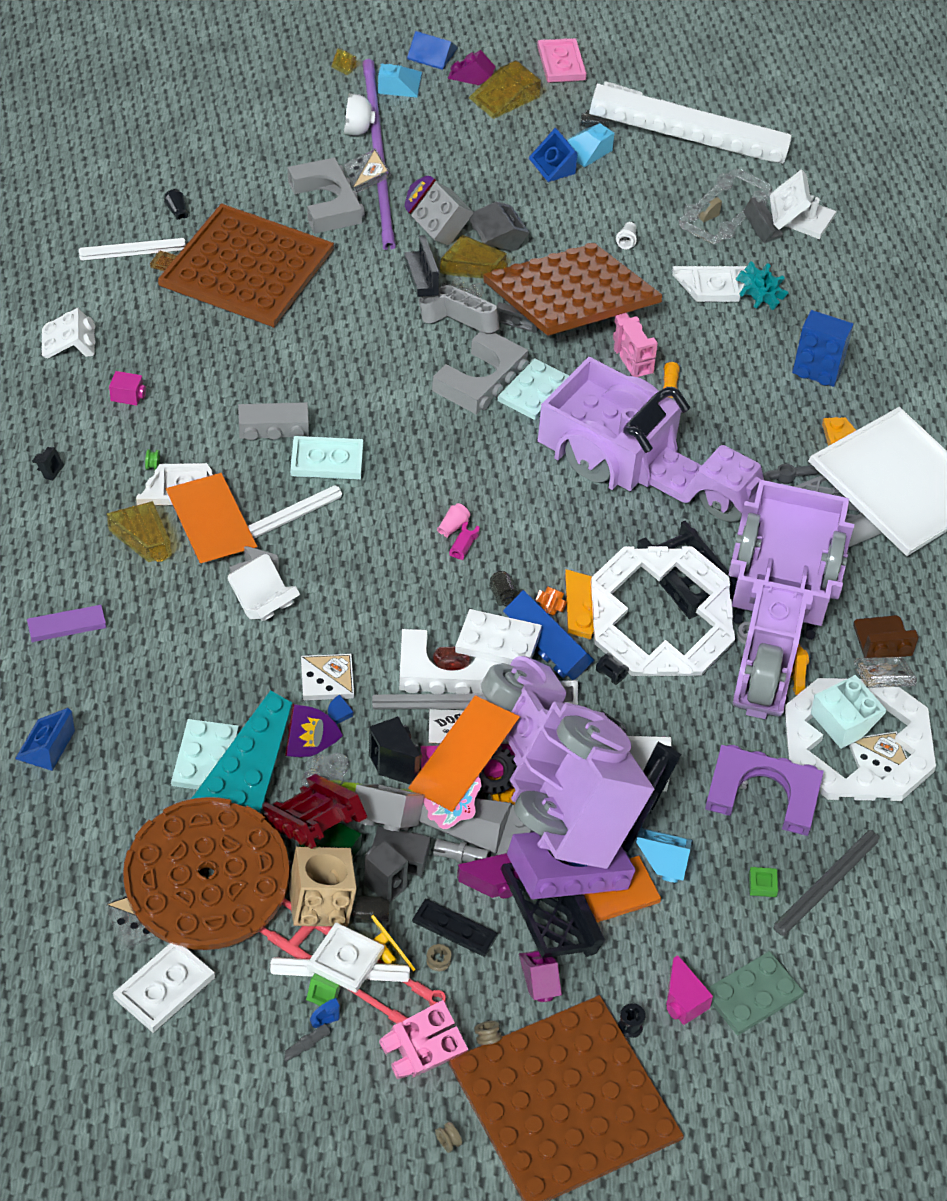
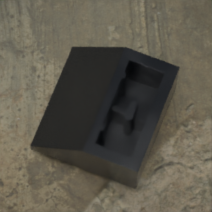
[369,717,422,785]

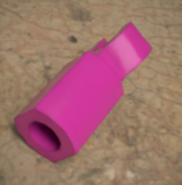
[449,522,479,560]

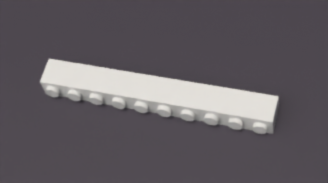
[589,84,791,163]

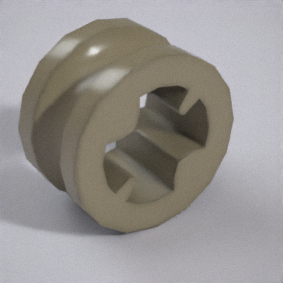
[426,944,452,971]
[474,1021,502,1045]
[435,1122,462,1153]

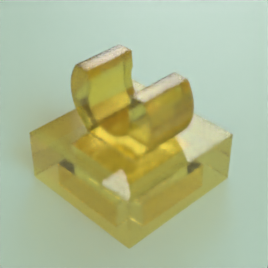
[331,48,357,75]

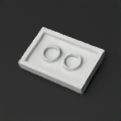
[769,169,812,229]
[455,609,542,665]
[113,943,215,1033]

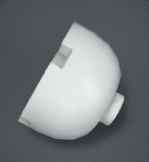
[344,93,375,135]

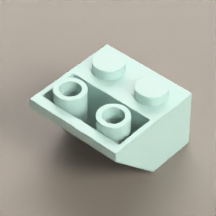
[811,675,886,749]

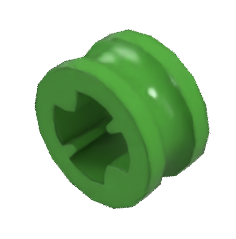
[145,449,160,470]

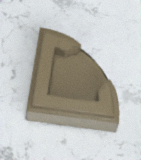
[699,197,722,222]

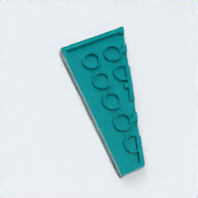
[191,690,292,814]

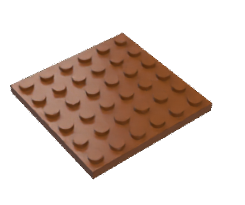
[158,203,334,327]
[484,243,662,336]
[448,995,684,1201]

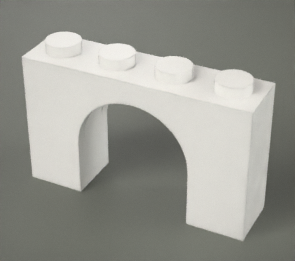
[399,629,502,694]

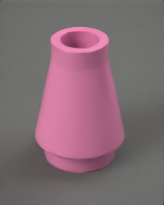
[437,503,471,538]

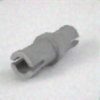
[434,839,490,864]

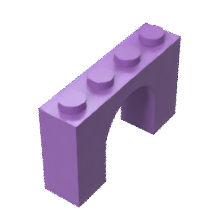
[705,745,824,836]
[507,832,635,899]

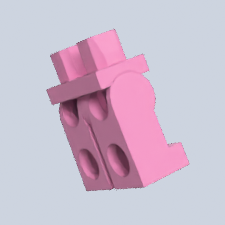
[613,313,658,377]
[379,1000,468,1079]

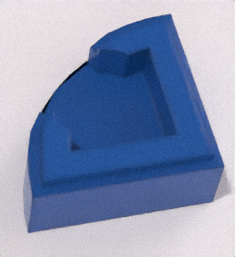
[328,695,353,724]
[310,998,340,1028]

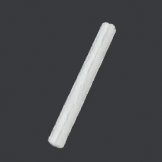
[79,238,186,260]
[248,486,342,539]
[270,957,410,982]

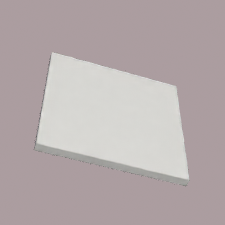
[808,407,947,556]

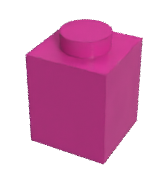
[109,371,146,406]

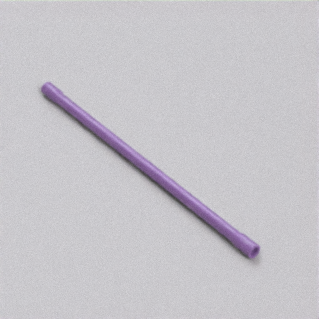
[363,59,395,249]

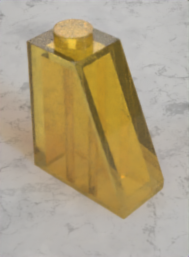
[440,235,508,279]
[106,501,172,562]

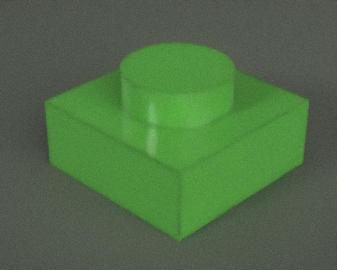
[749,867,778,897]
[306,973,340,1006]

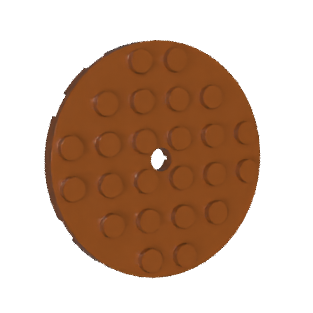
[123,797,289,950]

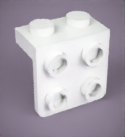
[42,308,95,358]
[228,554,300,621]

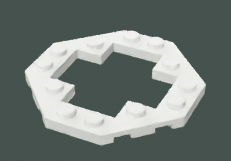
[591,546,735,676]
[784,678,936,801]

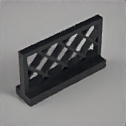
[501,854,605,958]

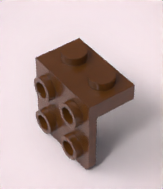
[853,615,919,660]

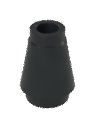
[164,189,188,220]

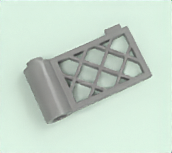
[794,475,882,548]

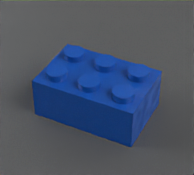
[792,310,854,387]

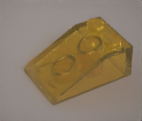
[469,60,541,119]

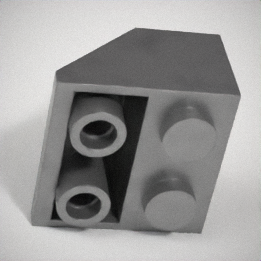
[469,202,529,251]

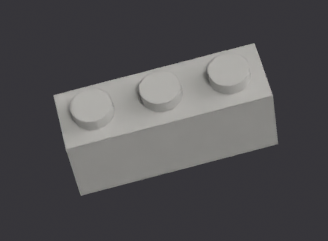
[238,402,309,440]

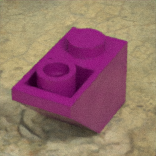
[448,50,496,85]

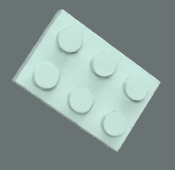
[498,359,569,420]
[290,436,363,480]
[171,719,239,790]

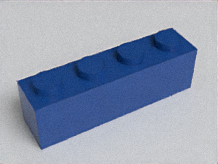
[503,590,594,680]

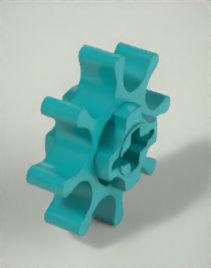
[736,261,789,310]

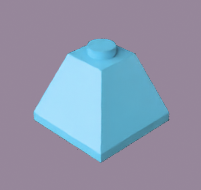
[378,64,422,98]
[567,123,615,167]
[636,828,692,883]

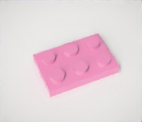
[537,38,586,82]

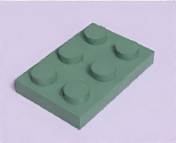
[707,951,804,1036]

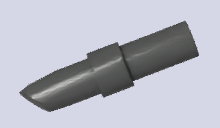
[284,1024,330,1062]

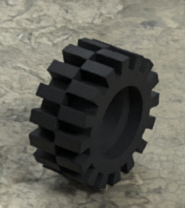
[479,746,517,795]

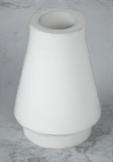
[616,222,637,249]

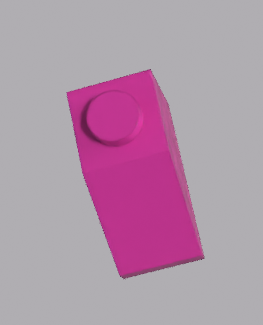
[666,955,713,1025]

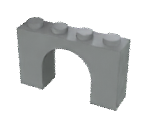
[288,157,365,234]
[432,331,529,414]

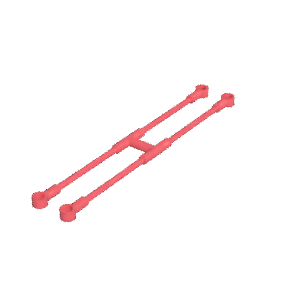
[259,898,446,1024]

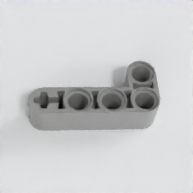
[419,285,500,333]

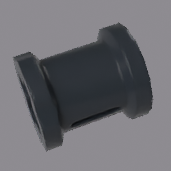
[596,653,629,685]
[618,1003,646,1038]

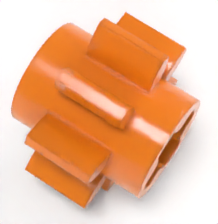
[535,586,567,616]

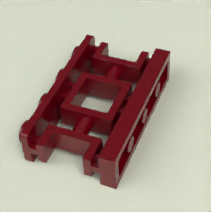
[262,774,368,849]

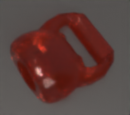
[433,646,470,671]

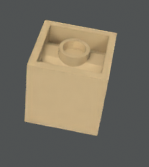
[289,847,357,927]

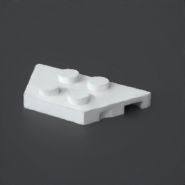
[672,266,747,302]
[136,463,213,506]

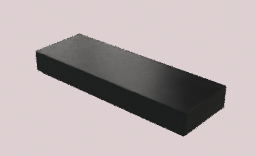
[412,898,498,957]

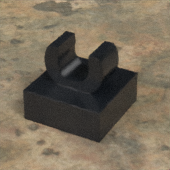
[32,447,64,481]

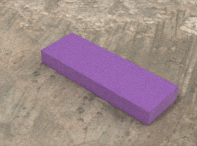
[27,605,106,642]

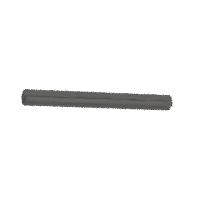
[773,830,880,936]

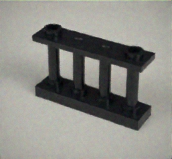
[637,520,738,619]
[621,741,682,852]

